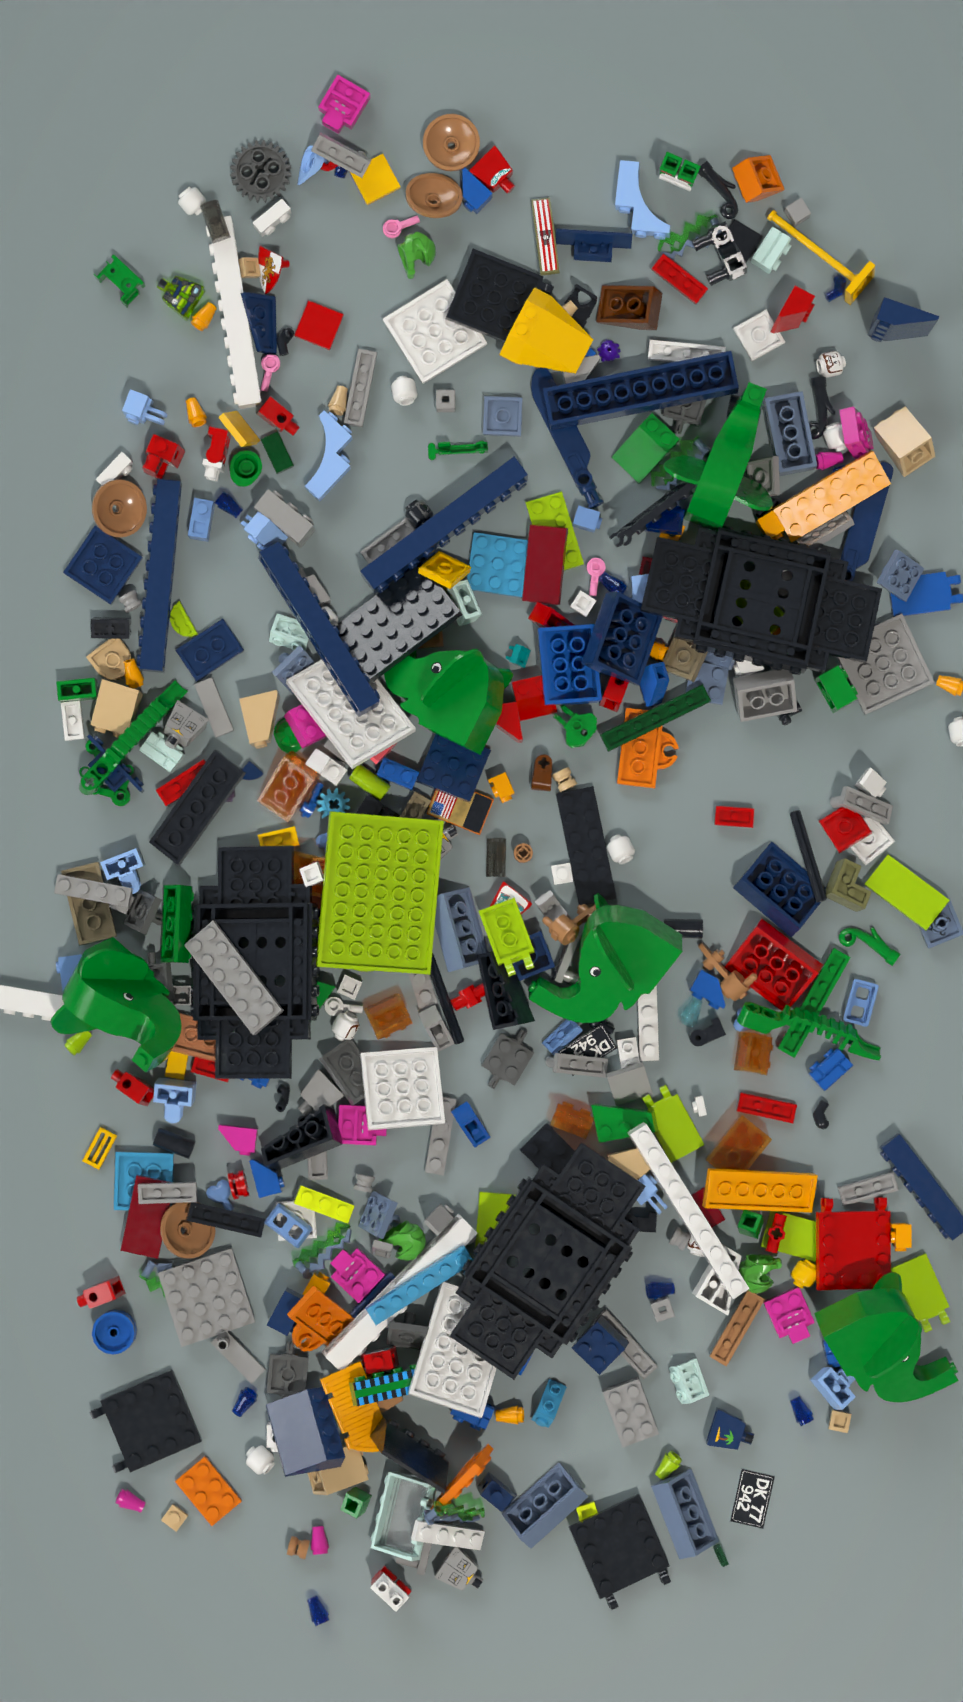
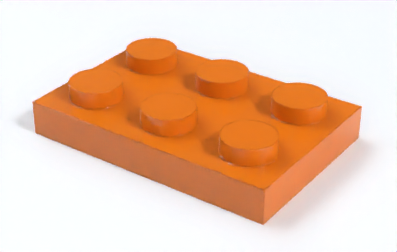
[175,1456,242,1526]

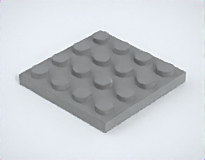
[837,614,935,715]
[158,1248,255,1347]

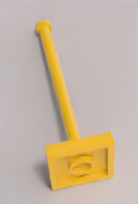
[767,210,876,305]

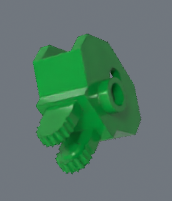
[553,705,597,748]

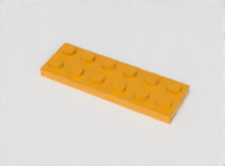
[772,450,891,542]
[702,1168,818,1213]

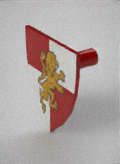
[258,246,290,294]

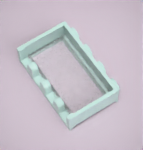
[371,1471,436,1561]

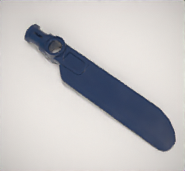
[531,368,604,509]
[841,462,893,582]

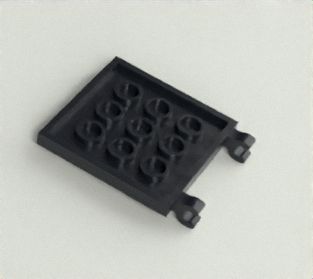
[445,248,554,343]
[609,482,695,547]
[89,1370,202,1473]
[568,1494,671,1610]

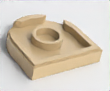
[86,639,132,680]

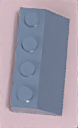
[435,887,487,972]
[502,1463,588,1549]
[651,1469,719,1559]

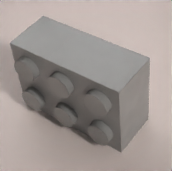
[254,489,315,548]
[733,669,797,722]
[602,1376,659,1447]

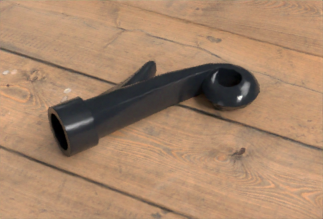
[698,161,738,219]
[809,377,835,440]

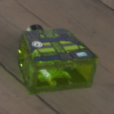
[157,276,205,321]

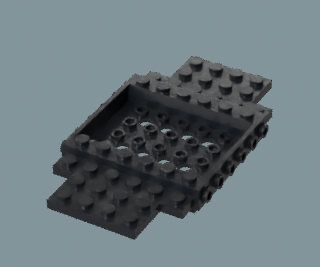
[640,526,882,675]
[190,846,320,1079]
[449,1142,646,1380]

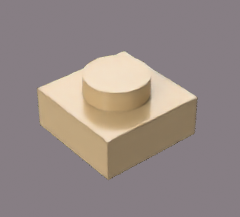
[238,257,261,278]
[828,1409,852,1433]
[161,1504,188,1532]

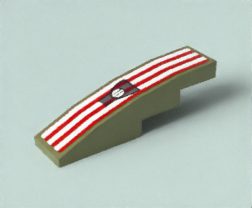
[531,198,560,276]

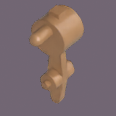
[542,904,596,945]
[698,942,757,1001]

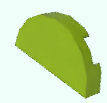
[170,601,198,637]

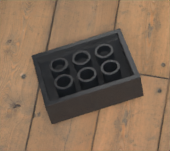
[370,1417,449,1494]

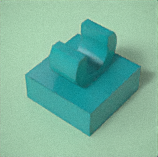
[506,644,531,668]

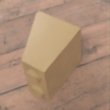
[874,406,936,477]
[91,679,143,738]
[239,690,280,749]
[606,1147,650,1180]
[307,1444,369,1495]

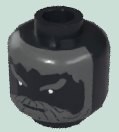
[405,499,433,528]

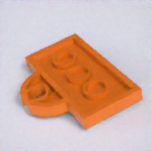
[617,708,679,789]
[287,1285,355,1352]
[431,1444,494,1510]

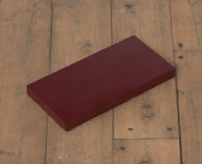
[522,525,568,605]
[120,1175,171,1259]

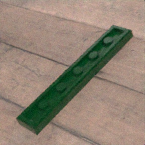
[600,684,711,752]

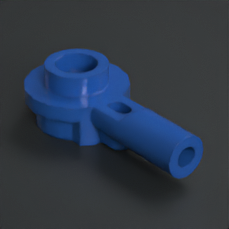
[299,782,324,818]

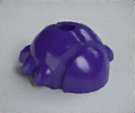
[597,340,621,362]

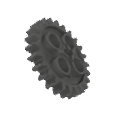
[230,140,292,203]

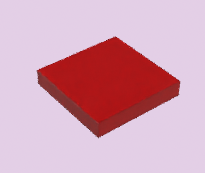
[294,300,344,350]
[819,807,872,854]

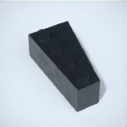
[477,951,535,1030]
[261,1104,343,1171]

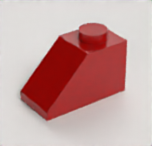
[528,602,575,628]

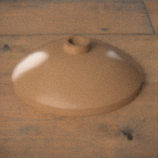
[423,114,480,171]
[405,173,463,218]
[92,480,147,537]
[160,1202,215,1259]

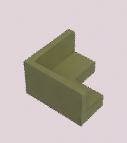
[825,858,872,912]

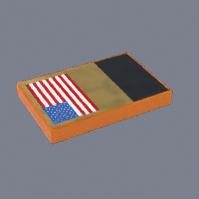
[426,790,494,835]

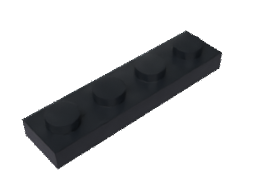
[186,1202,265,1238]

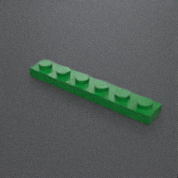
[777,948,851,1058]

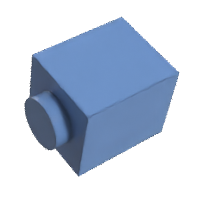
[573,505,603,533]

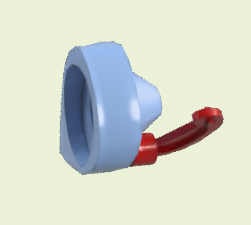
[298,145,338,185]

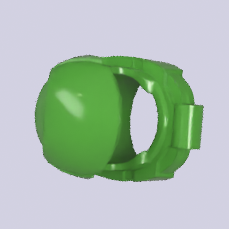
[397,232,436,279]
[378,1220,426,1261]
[738,1254,782,1294]

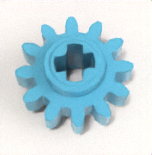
[316,788,351,820]

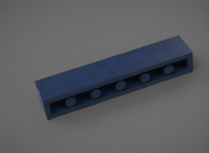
[879,1133,963,1241]

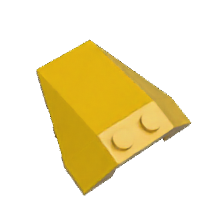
[499,288,594,374]

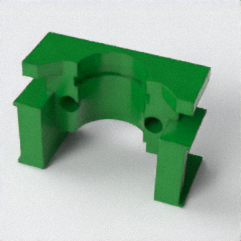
[93,254,145,308]

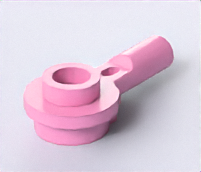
[383,215,420,239]
[260,354,280,392]
[587,558,606,596]

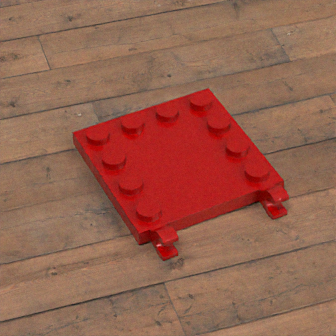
[816,1197,891,1290]

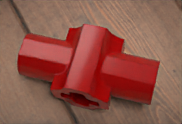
[450,983,486,1011]
[766,1213,787,1254]

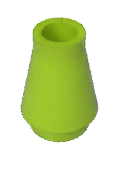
[64,1031,92,1056]
[655,1451,682,1480]

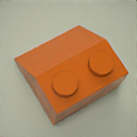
[732,155,785,203]

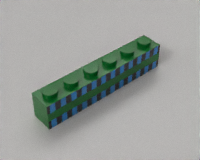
[349,1364,416,1406]

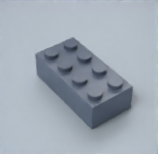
[763,391,817,476]

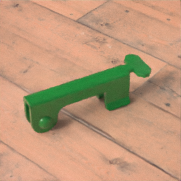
[428,440,488,460]

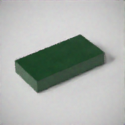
[261,431,294,474]

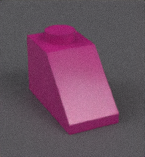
[218,1124,258,1156]

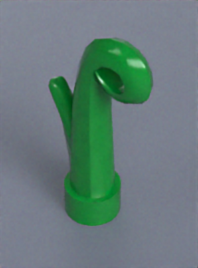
[839,927,901,966]

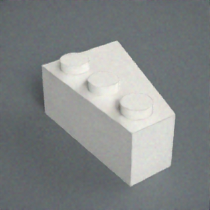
[692,1243,741,1315]

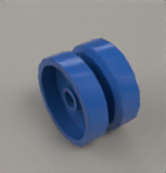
[92,1309,137,1355]

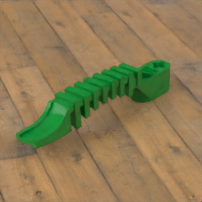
[79,680,188,795]
[737,1002,881,1061]

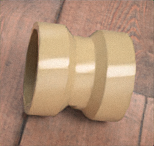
[552,767,577,793]

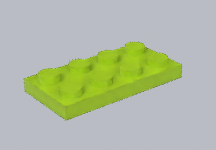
[525,491,584,571]

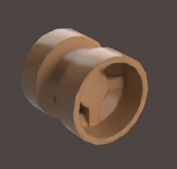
[514,843,533,863]
[286,1536,310,1560]

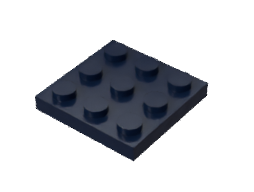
[63,526,143,605]
[416,734,491,803]

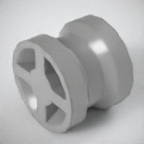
[119,590,142,613]
[353,1174,375,1193]
[669,1227,691,1251]

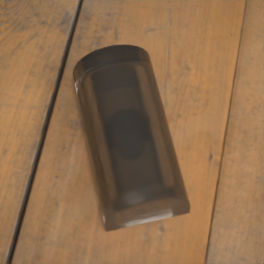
[200,200,231,243]
[486,838,507,877]

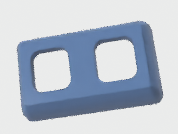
[843,979,879,1027]
[265,1203,313,1248]

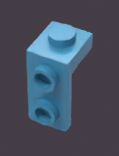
[531,1379,567,1428]

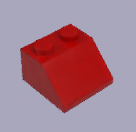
[770,285,815,334]
[511,675,557,721]
[496,701,523,743]

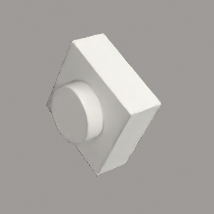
[570,591,596,617]
[300,862,324,887]
[551,863,573,885]
[337,975,363,1000]
[692,1095,707,1117]

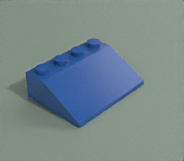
[538,624,602,705]

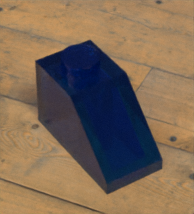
[645,506,685,536]

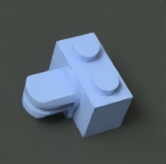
[122,389,168,425]
[240,512,288,550]
[100,848,145,894]
[153,1077,197,1123]
[637,1173,668,1215]
[810,1367,856,1410]

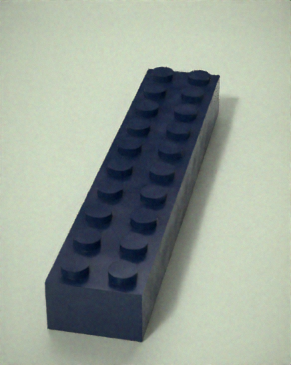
[543,351,739,431]
[360,456,528,594]

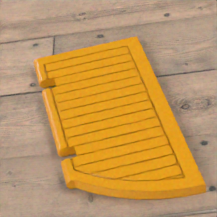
[320,1361,383,1452]

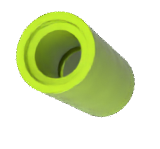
[349,764,391,801]

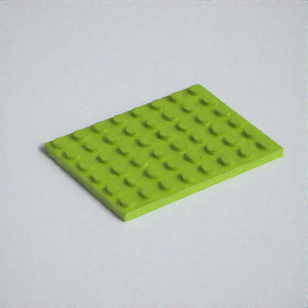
[316,811,444,975]

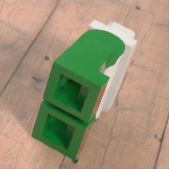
[659,152,701,191]

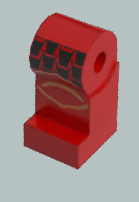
[142,453,169,479]

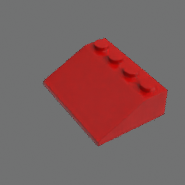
[725,918,823,1011]

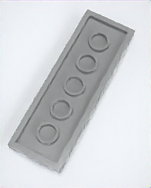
[184,921,284,1035]

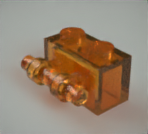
[363,993,413,1040]
[734,1032,774,1076]
[550,1101,594,1139]

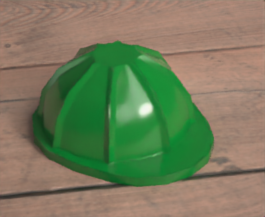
[230,450,262,487]
[274,718,302,754]

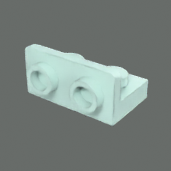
[269,614,309,651]
[669,1359,709,1404]

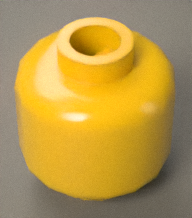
[791,1259,816,1289]

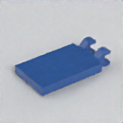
[890,572,963,617]

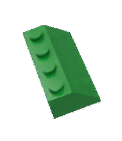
[160,885,194,963]

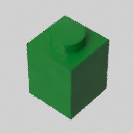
[737,1210,764,1239]
[340,1486,372,1519]

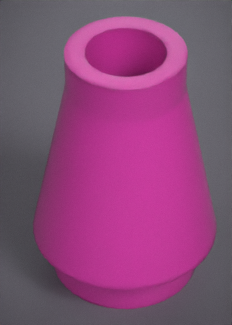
[815,452,843,470]
[115,1489,146,1513]
[310,1526,329,1555]

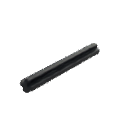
[790,810,827,902]
[430,953,464,1045]

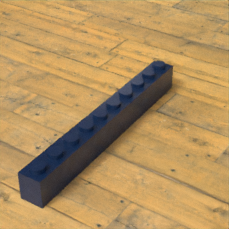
[137,479,182,673]
[258,541,380,717]

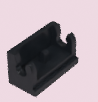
[91,617,131,639]

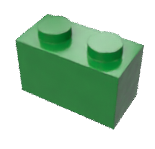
[56,678,99,703]

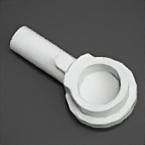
[324,997,363,1016]

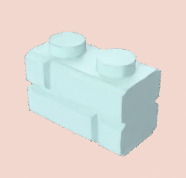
[751,227,792,274]
[445,580,482,626]
[139,732,185,773]

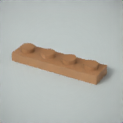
[709,1290,765,1367]

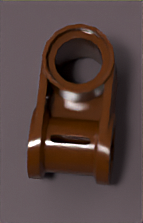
[531,754,552,792]

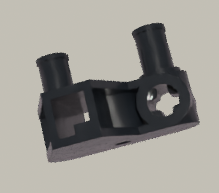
[691,221,747,286]

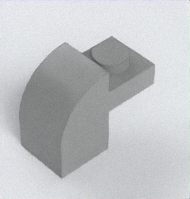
[535,890,572,922]

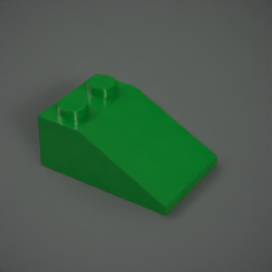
[612,413,680,483]

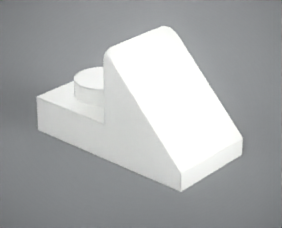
[305,749,348,786]

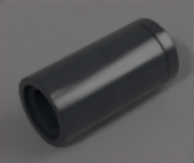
[664,919,703,939]
[153,1128,196,1159]

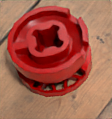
[228,1170,249,1200]

